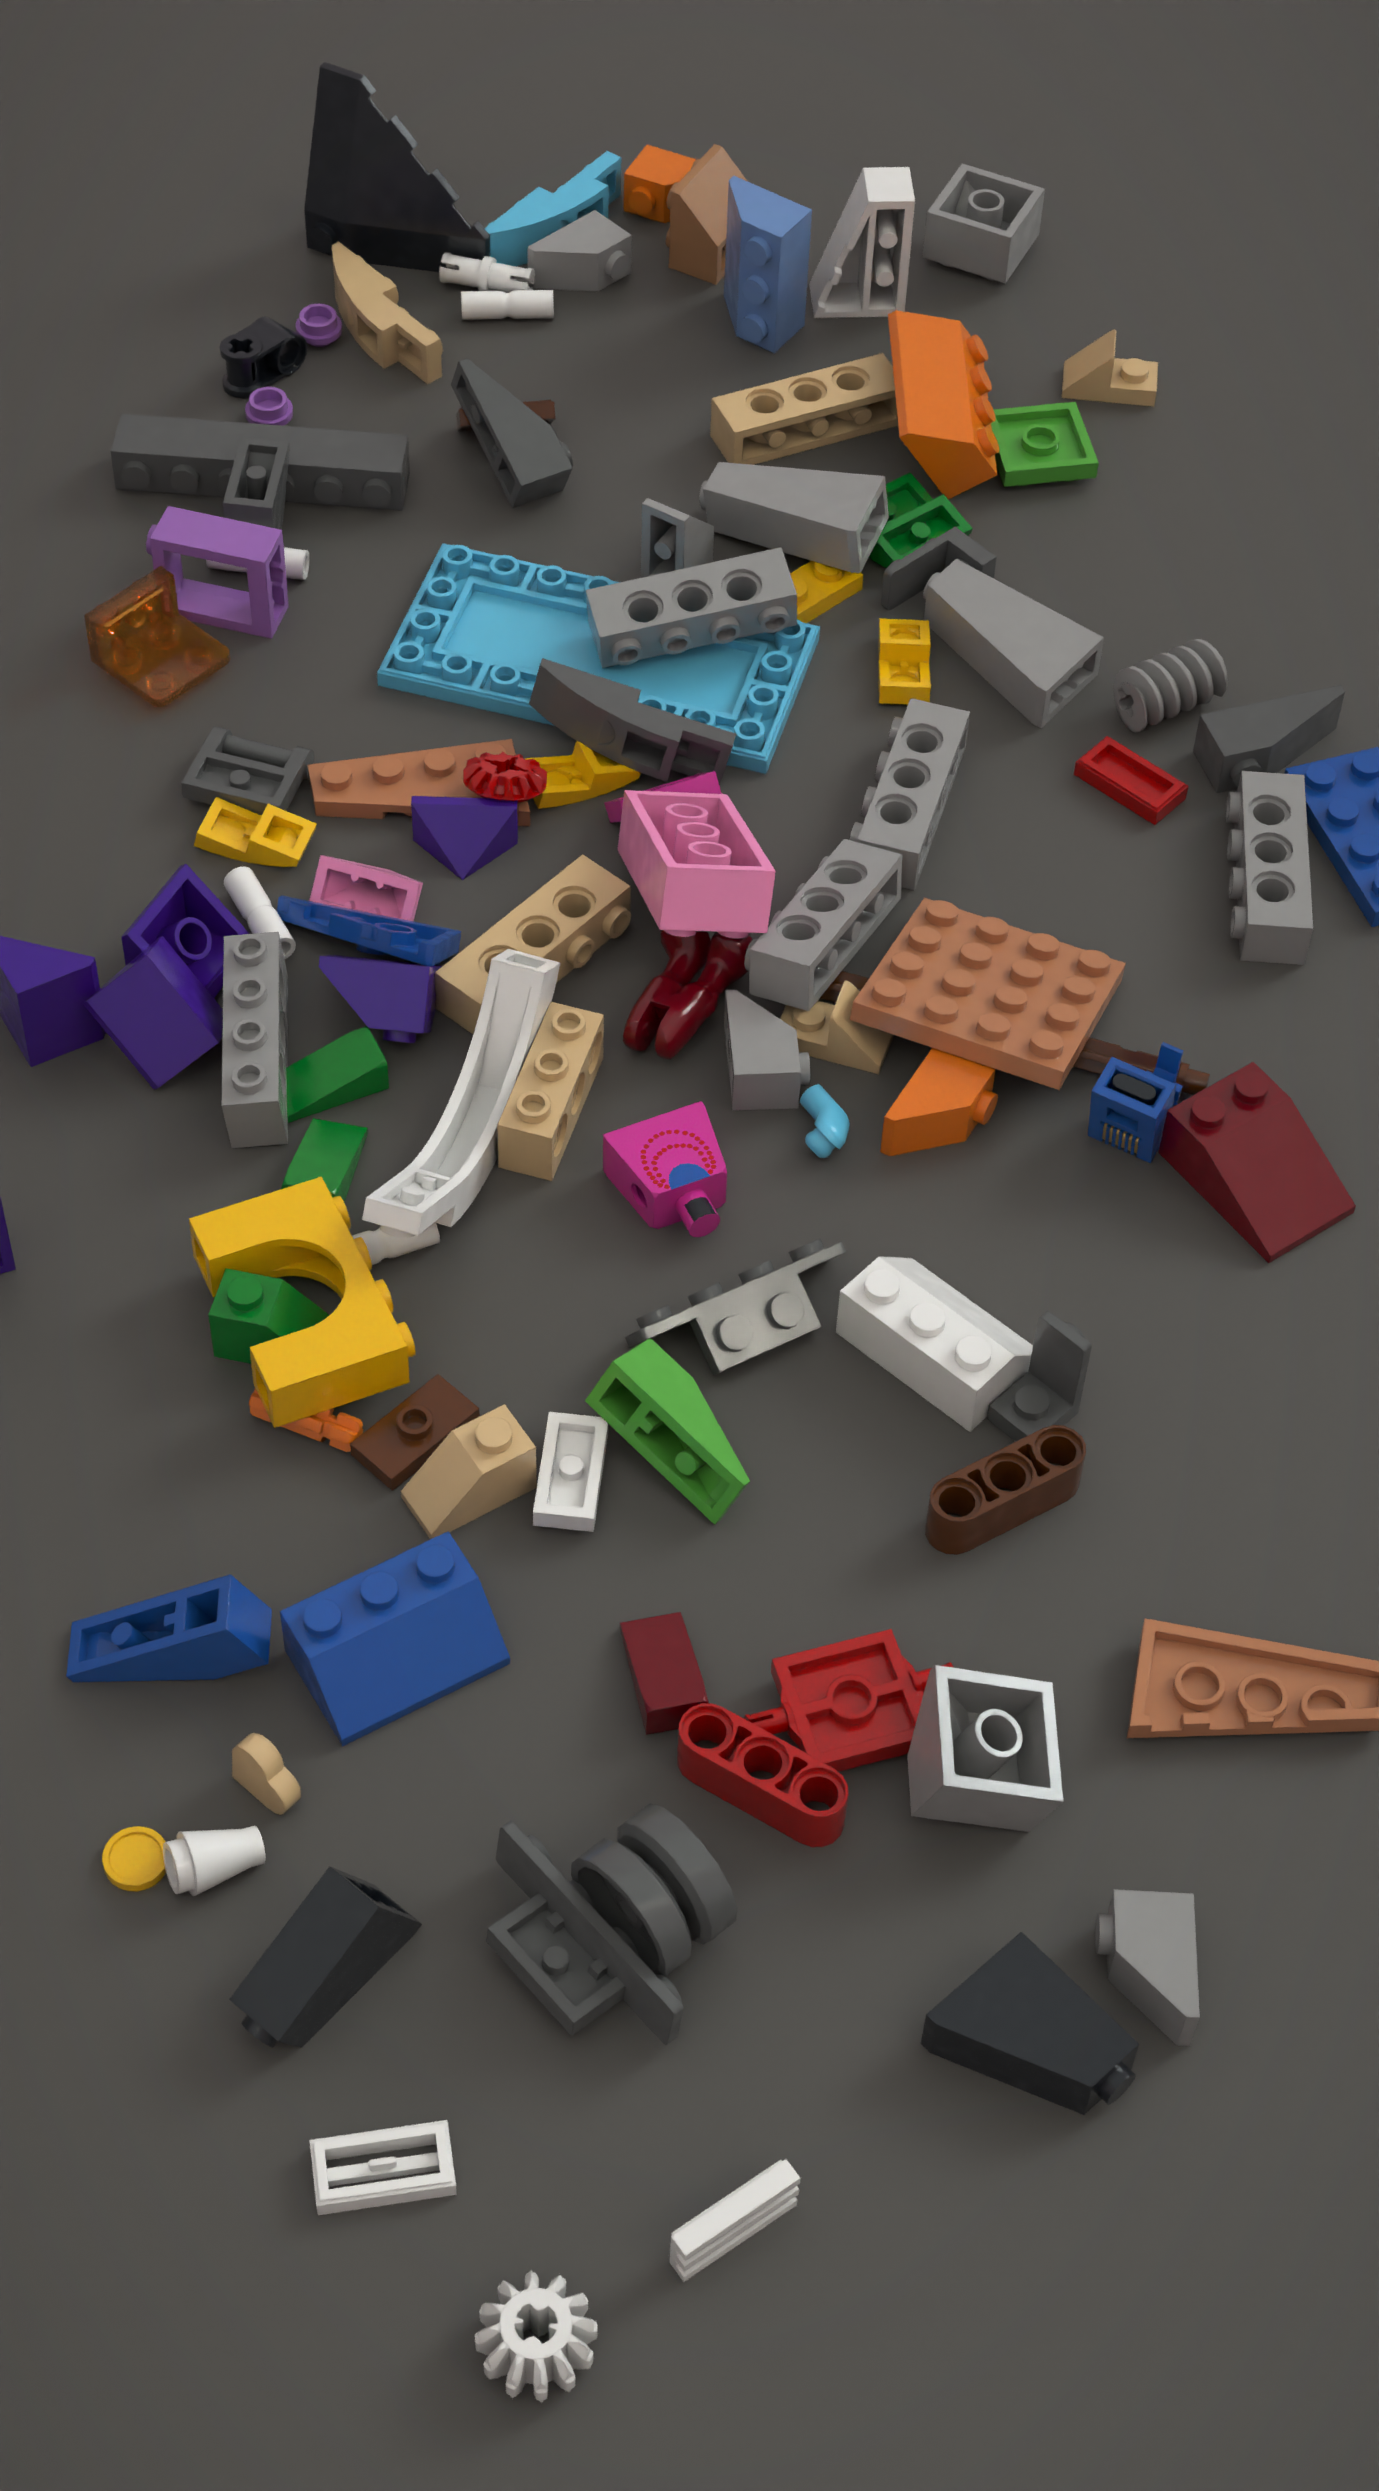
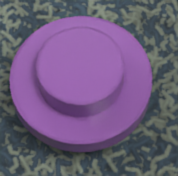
[296,303,342,347]
[245,387,293,426]

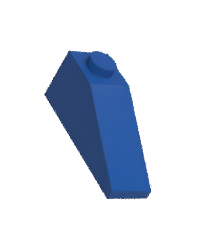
[66,1574,272,1682]

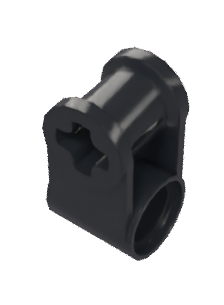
[220,317,308,398]

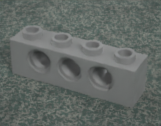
[586,547,797,668]
[849,698,970,890]
[1226,771,1313,965]
[744,839,902,1011]
[221,931,288,1148]

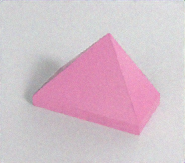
[309,855,423,921]

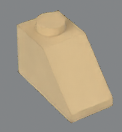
[401,1404,537,1539]

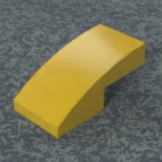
[878,618,931,705]
[525,740,641,809]
[194,797,317,867]

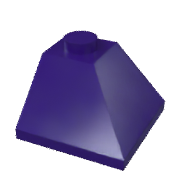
[319,955,442,1043]

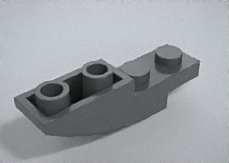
[529,658,736,785]

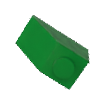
[208,1268,329,1364]

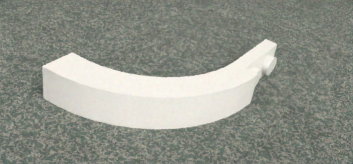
[362,949,560,1238]

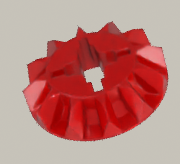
[463,751,547,803]

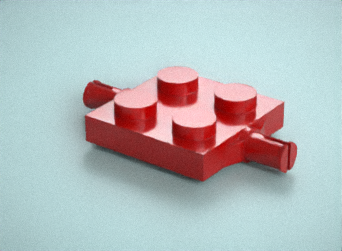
[744,1629,953,1772]

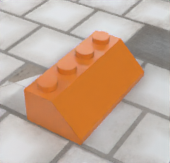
[888,310,999,500]

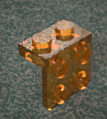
[84,566,230,707]

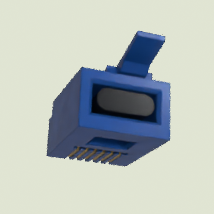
[1088,1042,1183,1163]

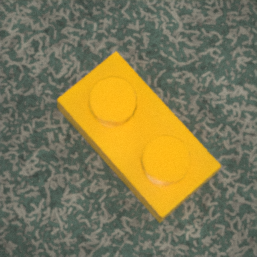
[790,561,863,623]

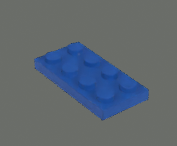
[1284,747,1379,927]

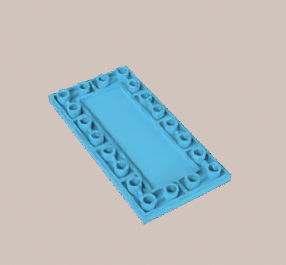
[377,543,820,774]

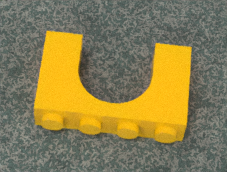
[189,1176,416,1428]

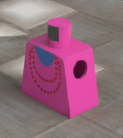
[603,1101,727,1237]

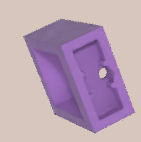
[146,506,289,639]

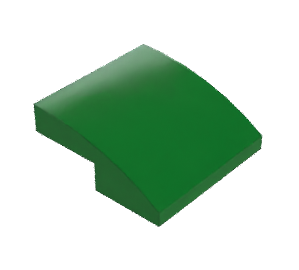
[869,472,973,568]

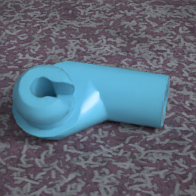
[800,1084,850,1158]

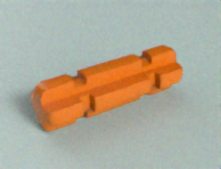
[248,1388,363,1452]

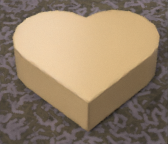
[232,1733,301,1815]

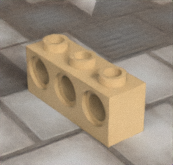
[497,1002,604,1181]

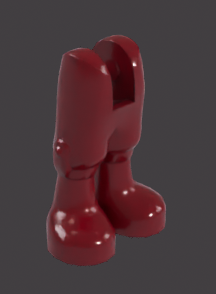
[623,930,753,1060]

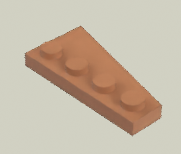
[307,739,530,826]
[1127,1618,1379,1738]

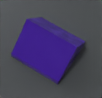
[121,864,250,998]
[0,936,106,1067]
[82,936,223,1090]

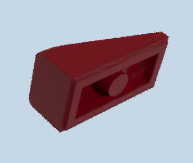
[620,1612,709,1735]

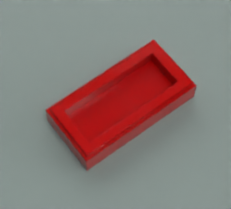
[1074,736,1189,825]

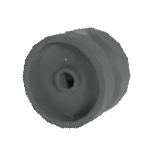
[571,1803,737,1977]

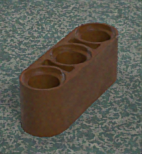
[925,1425,1086,1555]

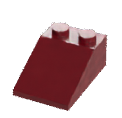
[1158,1062,1356,1263]

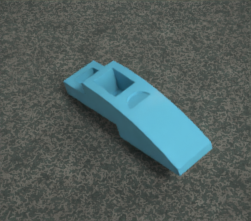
[485,151,621,266]

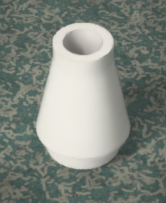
[163,1825,266,1896]

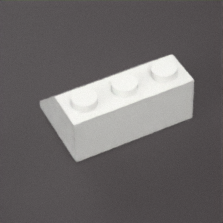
[836,1257,1033,1432]

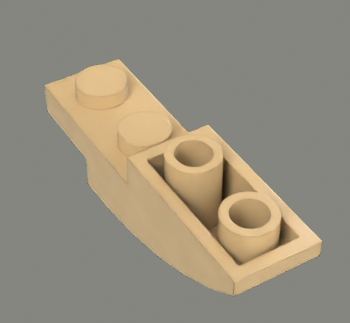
[332,242,443,384]

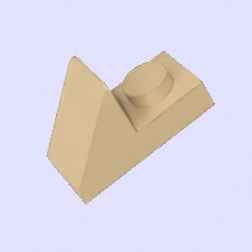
[1062,329,1158,407]
[780,980,894,1074]

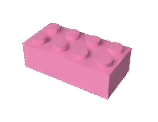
[617,790,776,938]

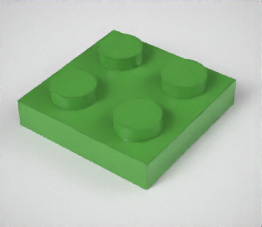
[991,402,1099,487]

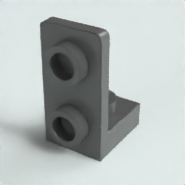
[881,527,997,610]
[987,1311,1092,1442]

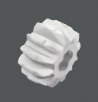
[475,2270,597,2403]

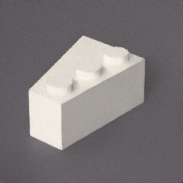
[809,167,915,318]

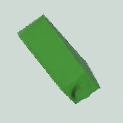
[585,1338,750,1525]

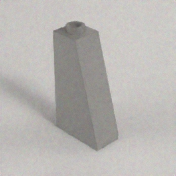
[699,462,889,573]
[923,559,1104,728]

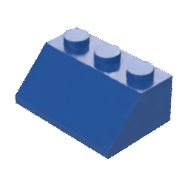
[280,1531,510,1746]

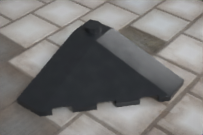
[304,62,490,272]

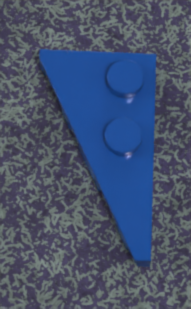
[276,896,461,967]

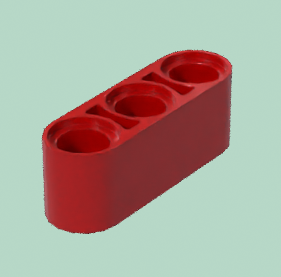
[677,1703,849,1847]

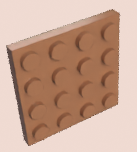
[850,898,1126,1090]

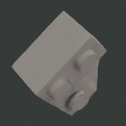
[923,163,1045,283]
[907,1665,1063,1832]

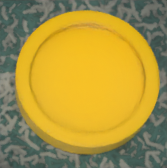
[102,1826,166,1891]

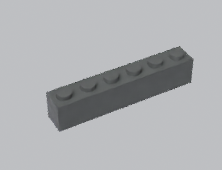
[111,414,410,511]

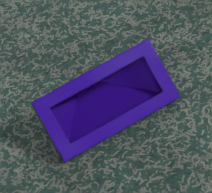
[411,796,518,880]

